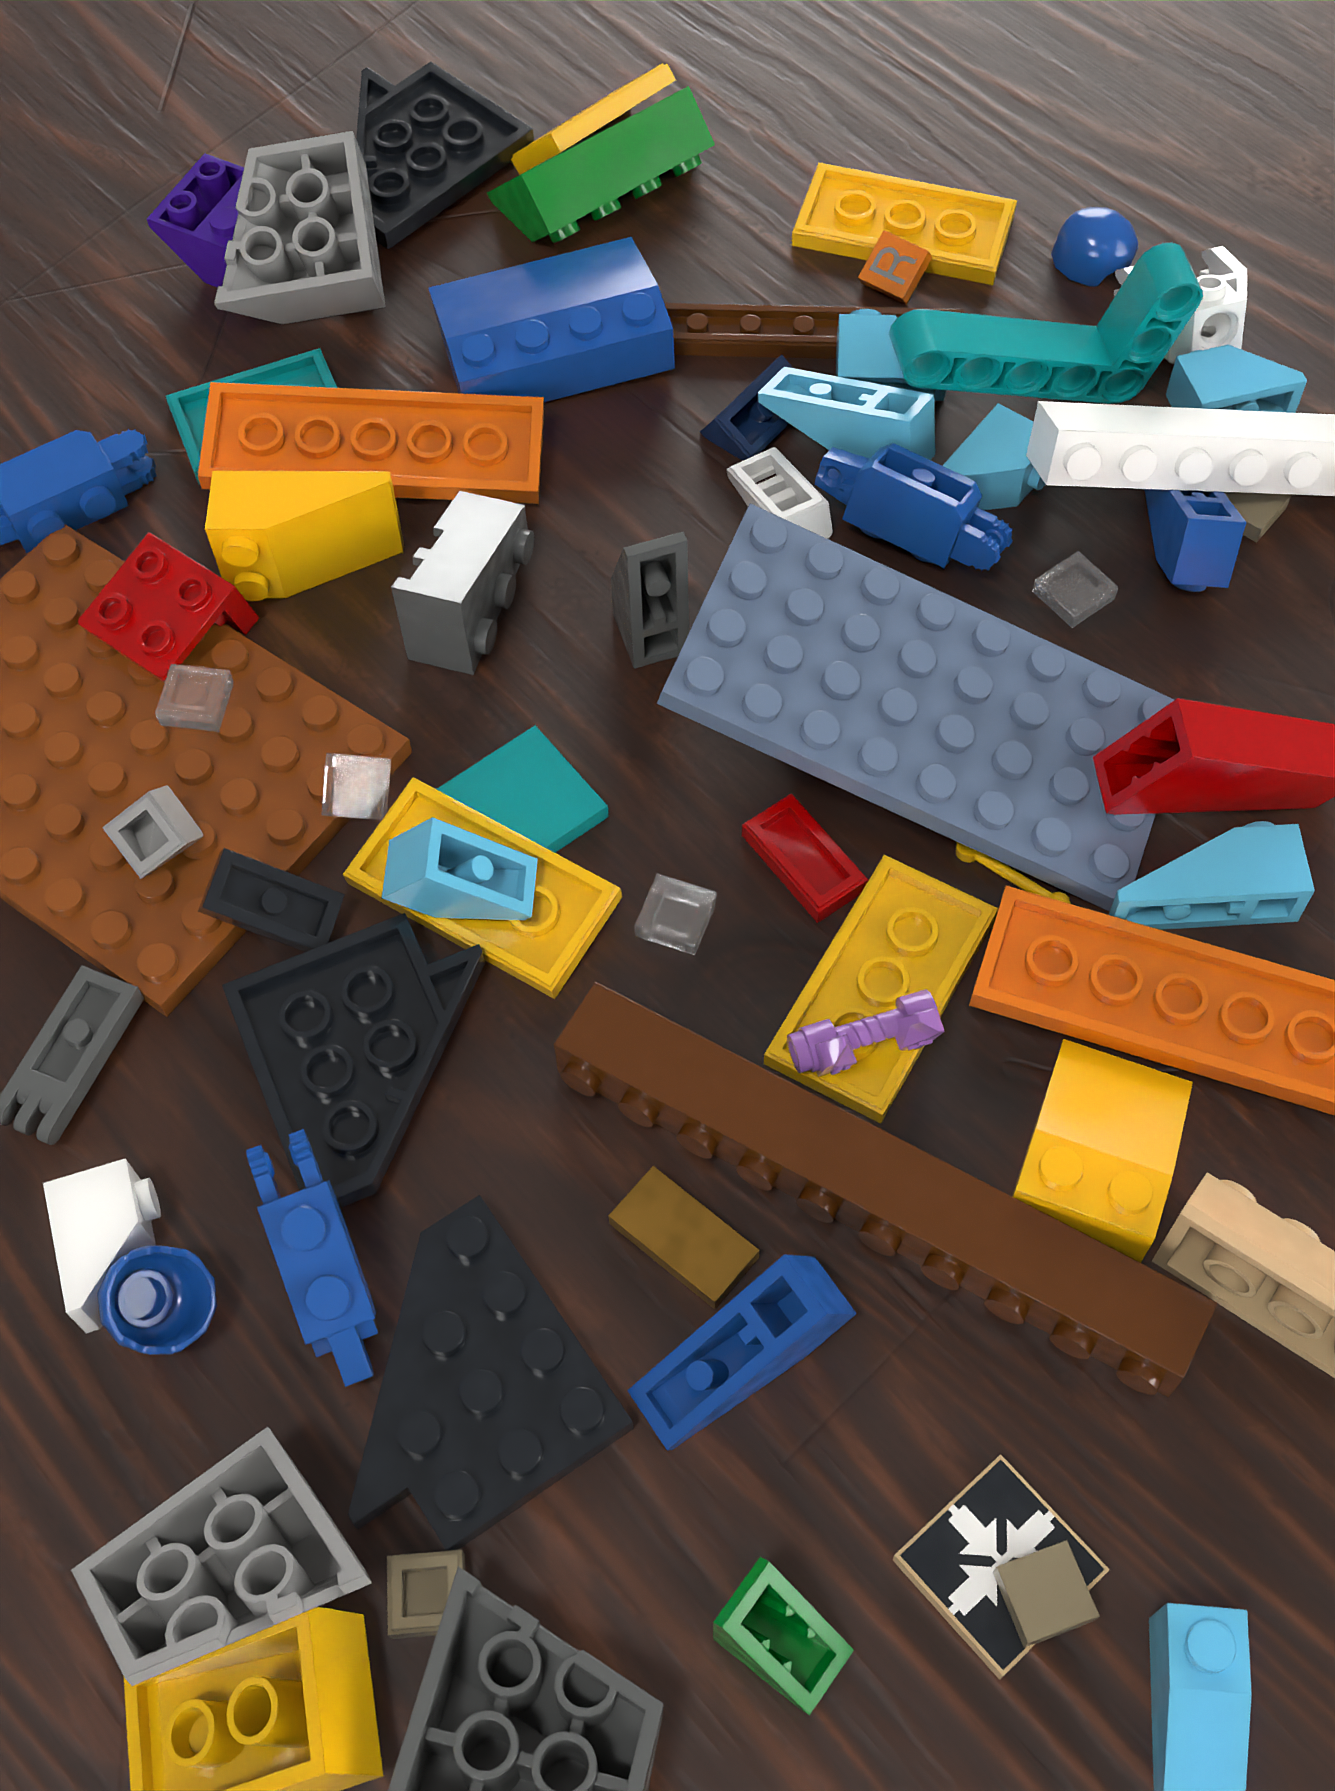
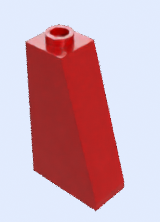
[1093,698,1335,815]

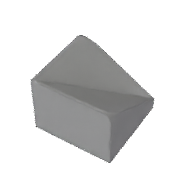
[102,785,203,879]

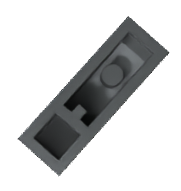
[611,531,689,669]

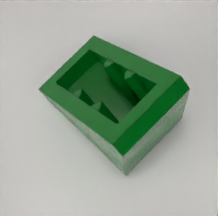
[713,1557,854,1715]

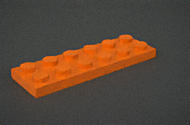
[198,382,544,504]
[969,886,1335,1116]

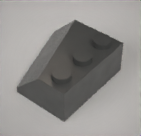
[388,1567,664,1791]

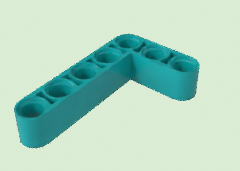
[889,242,1203,404]

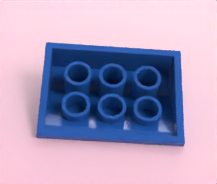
[428,237,675,402]

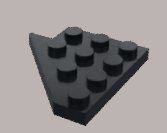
[222,913,485,1208]

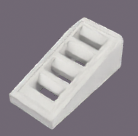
[727,447,833,539]

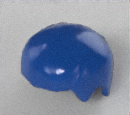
[1051,207,1138,287]
[97,1246,217,1355]

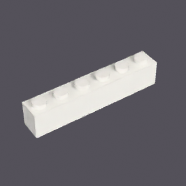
[1026,401,1335,496]

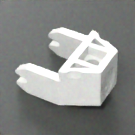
[1114,246,1247,364]

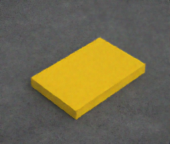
[511,63,676,175]

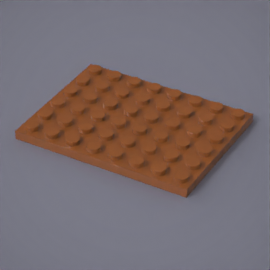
[0,524,412,1017]

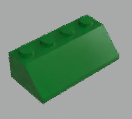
[487,86,715,243]

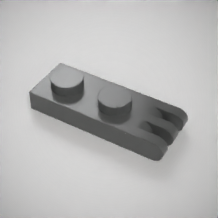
[0,965,144,1145]

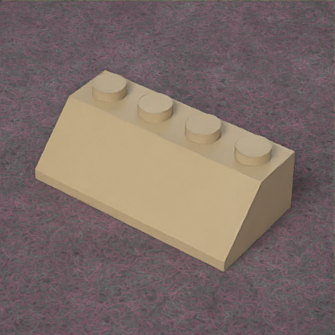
[1152,1172,1335,1378]

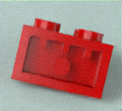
[78,532,260,682]

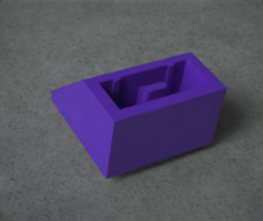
[147,153,244,288]

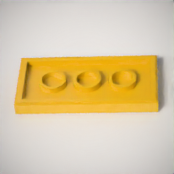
[792,163,1017,285]
[343,777,623,999]
[764,855,998,1124]

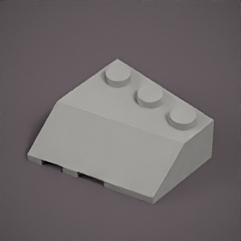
[214,131,385,324]
[71,1427,372,1686]

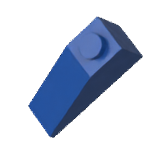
[1144,489,1246,592]
[627,1254,857,1450]

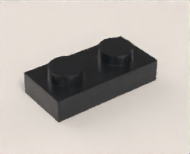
[198,848,345,952]

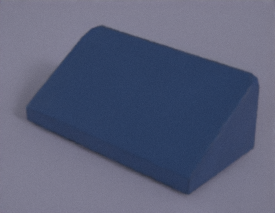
[700,355,793,461]

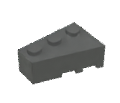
[391,491,534,675]

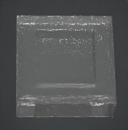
[1033,551,1118,628]
[155,664,234,732]
[321,753,391,820]
[635,873,717,955]

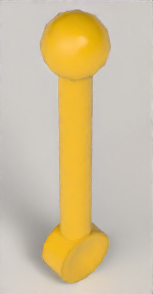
[956,842,1071,904]

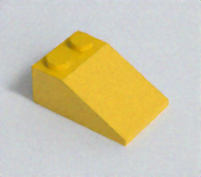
[205,471,404,601]
[1012,1039,1193,1263]
[124,1607,384,1791]

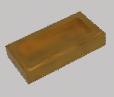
[608,1166,759,1309]

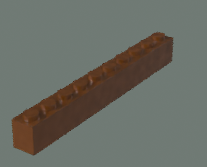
[554,981,1218,1398]

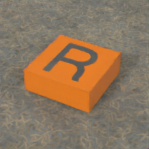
[858,230,932,305]

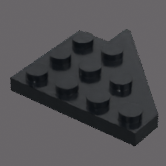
[356,62,534,250]
[348,1195,634,1551]

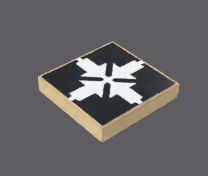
[893,1454,1110,1680]

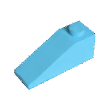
[758,367,935,460]
[1109,821,1315,930]
[1149,1603,1251,1791]

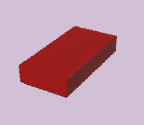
[742,793,868,923]

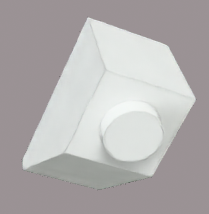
[43,1158,161,1333]

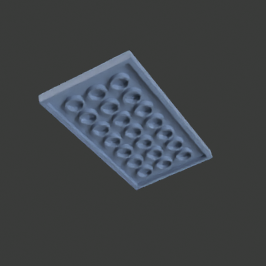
[657,503,1174,912]

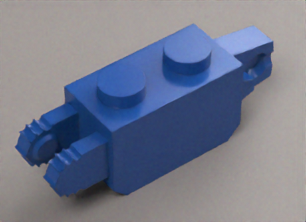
[0,429,157,553]
[814,443,1013,571]
[246,1129,378,1387]

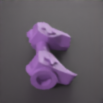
[787,989,945,1077]

